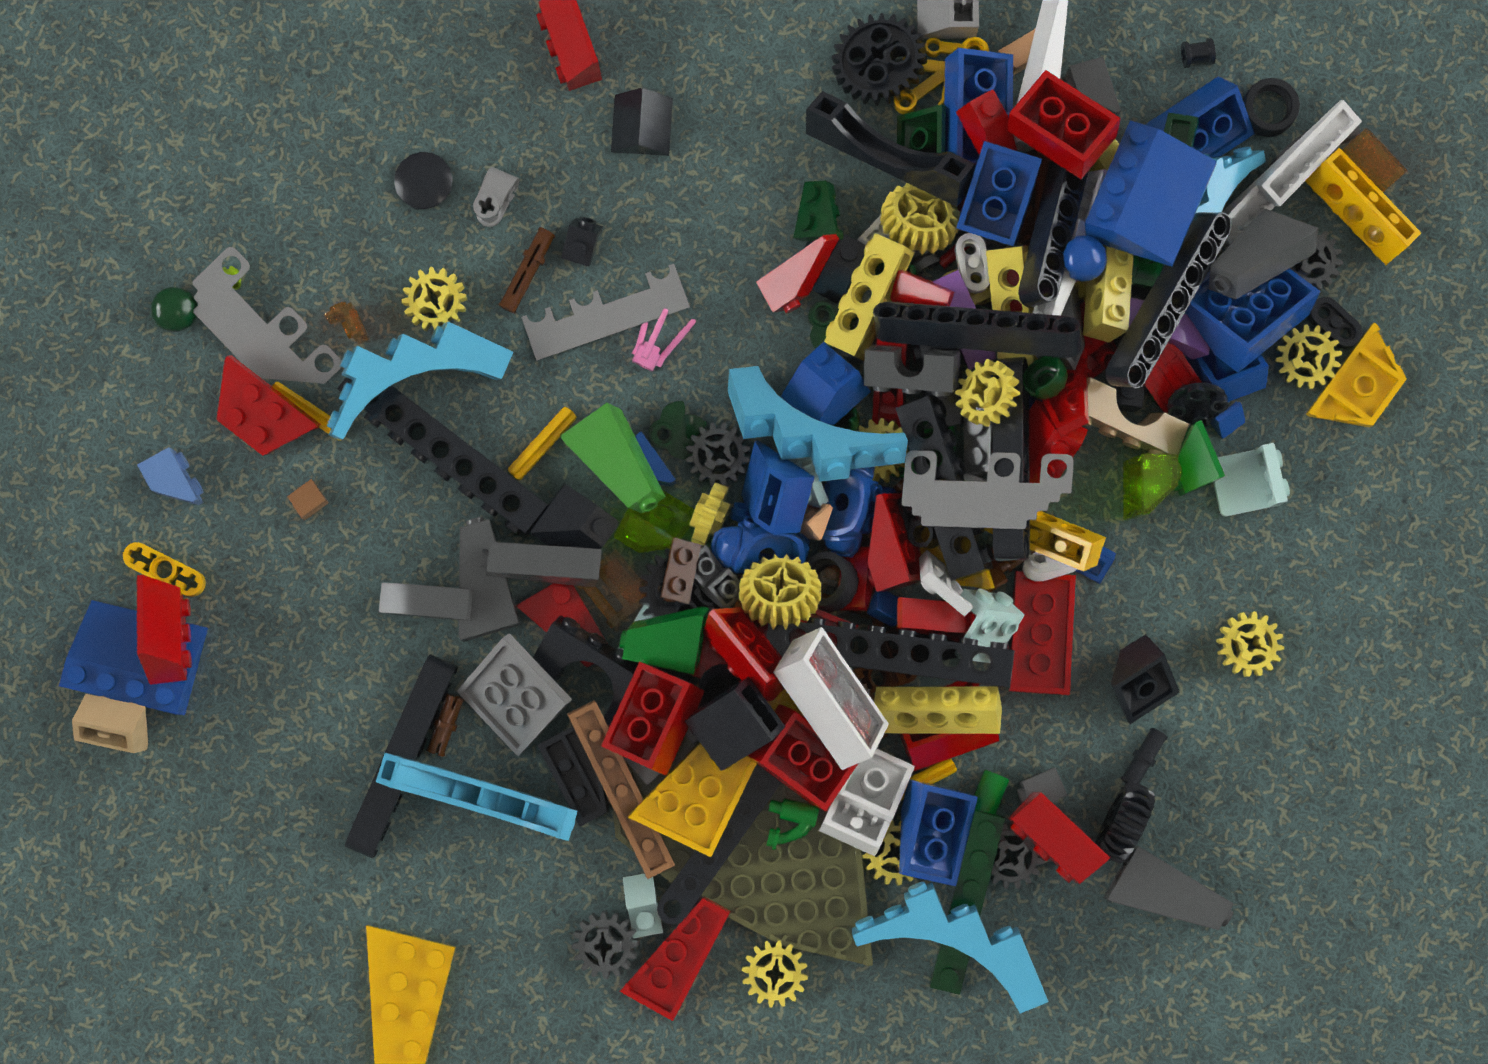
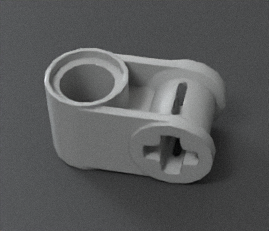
[473,167,520,227]

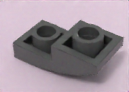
[694,545,740,608]

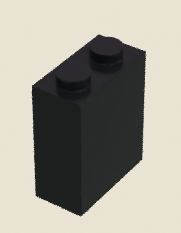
[684,676,786,771]

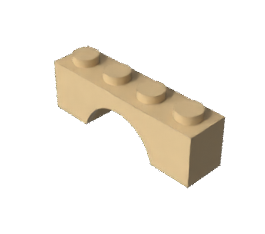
[1084,377,1189,461]

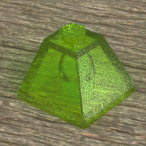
[1123,453,1182,520]
[614,491,695,553]

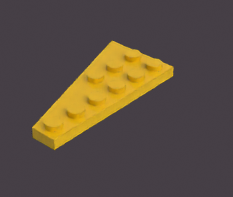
[627,689,790,857]
[366,925,456,1064]

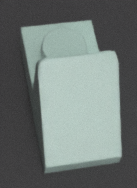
[623,874,663,938]

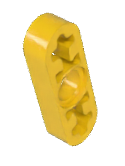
[123,542,206,597]

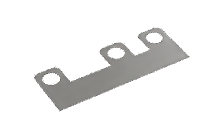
[521,264,690,361]

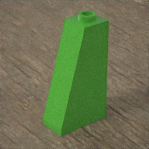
[561,403,666,513]

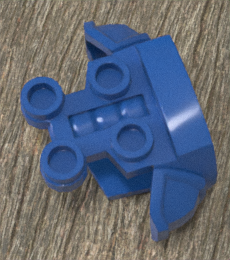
[822,467,897,558]
[711,502,810,574]

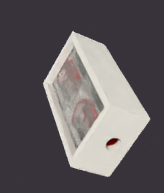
[773,627,889,770]

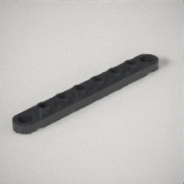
[657,764,782,924]

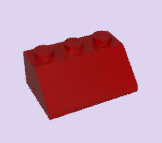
[536,0,602,91]
[1029,399,1088,483]
[137,575,192,685]
[703,607,785,701]
[601,661,705,776]
[900,681,999,771]
[1008,792,1110,884]

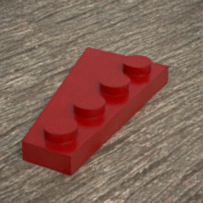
[619,897,731,1021]

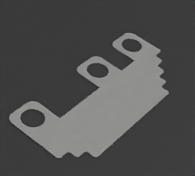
[192,247,342,384]
[902,450,1074,529]

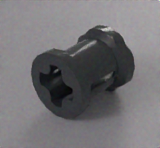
[1181,38,1216,68]

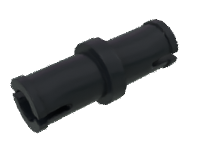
[1121,728,1168,784]

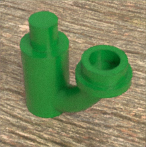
[766,798,819,850]

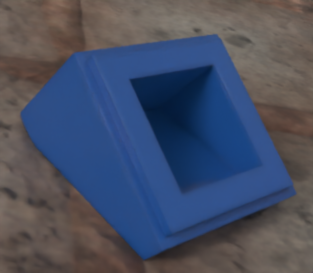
[1210,401,1245,439]
[1076,546,1116,584]
[867,590,899,627]

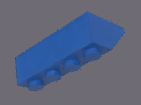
[944,48,1013,171]
[1145,76,1255,158]

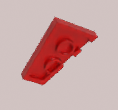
[1042,349,1089,437]
[516,583,608,668]

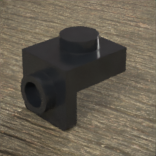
[561,217,603,267]

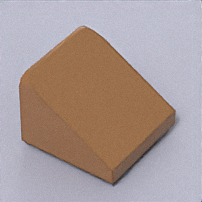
[287,479,329,520]

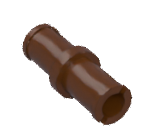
[426,693,464,757]

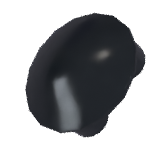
[394,152,453,210]
[1167,382,1229,427]

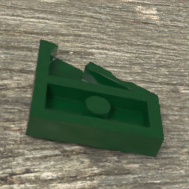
[793,180,844,241]

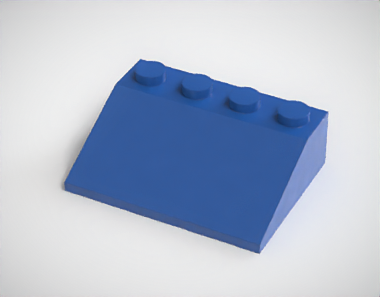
[1085,121,1217,267]
[1185,268,1321,372]
[59,600,208,715]

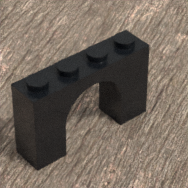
[533,615,639,727]

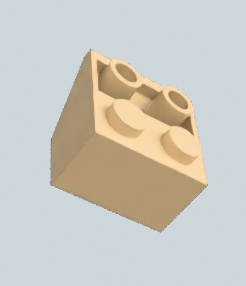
[72,694,148,753]

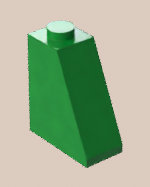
[619,607,709,674]

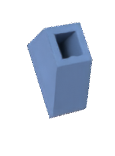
[137,447,204,505]

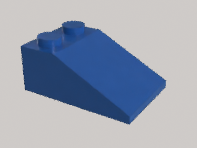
[956,141,1042,247]
[781,342,871,426]
[1186,349,1269,402]
[899,779,978,886]

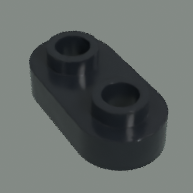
[1308,297,1362,349]

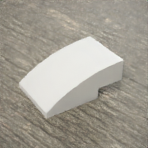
[819,749,915,856]

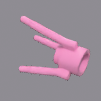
[632,308,696,371]

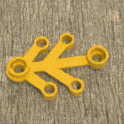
[894,37,989,114]

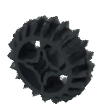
[1095,782,1155,863]

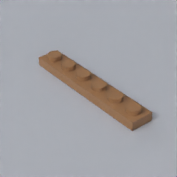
[567,700,675,879]

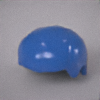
[1063,235,1107,282]

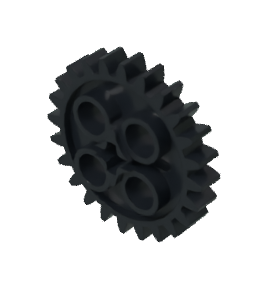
[832,13,927,106]
[638,548,734,638]

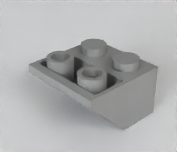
[917,0,979,39]

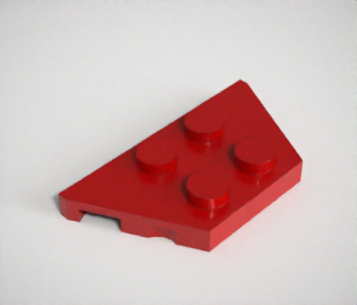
[216,355,321,456]

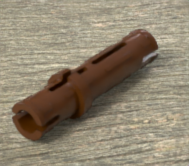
[498,227,556,314]

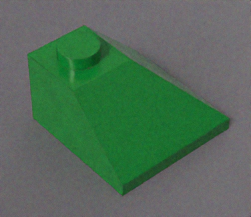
[1167,420,1225,496]

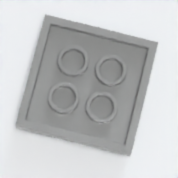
[457,633,572,756]

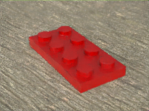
[1008,571,1076,696]

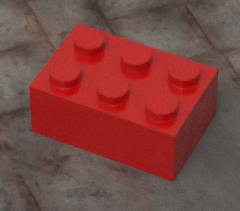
[1007,70,1121,179]
[747,704,859,812]

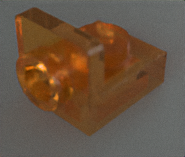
[324,302,370,344]

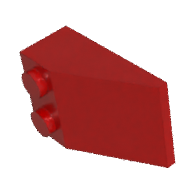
[868,493,922,592]

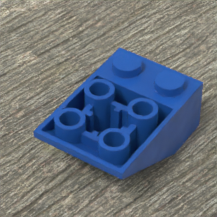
[741,440,815,535]

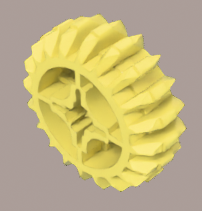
[880,183,960,255]
[739,553,821,630]

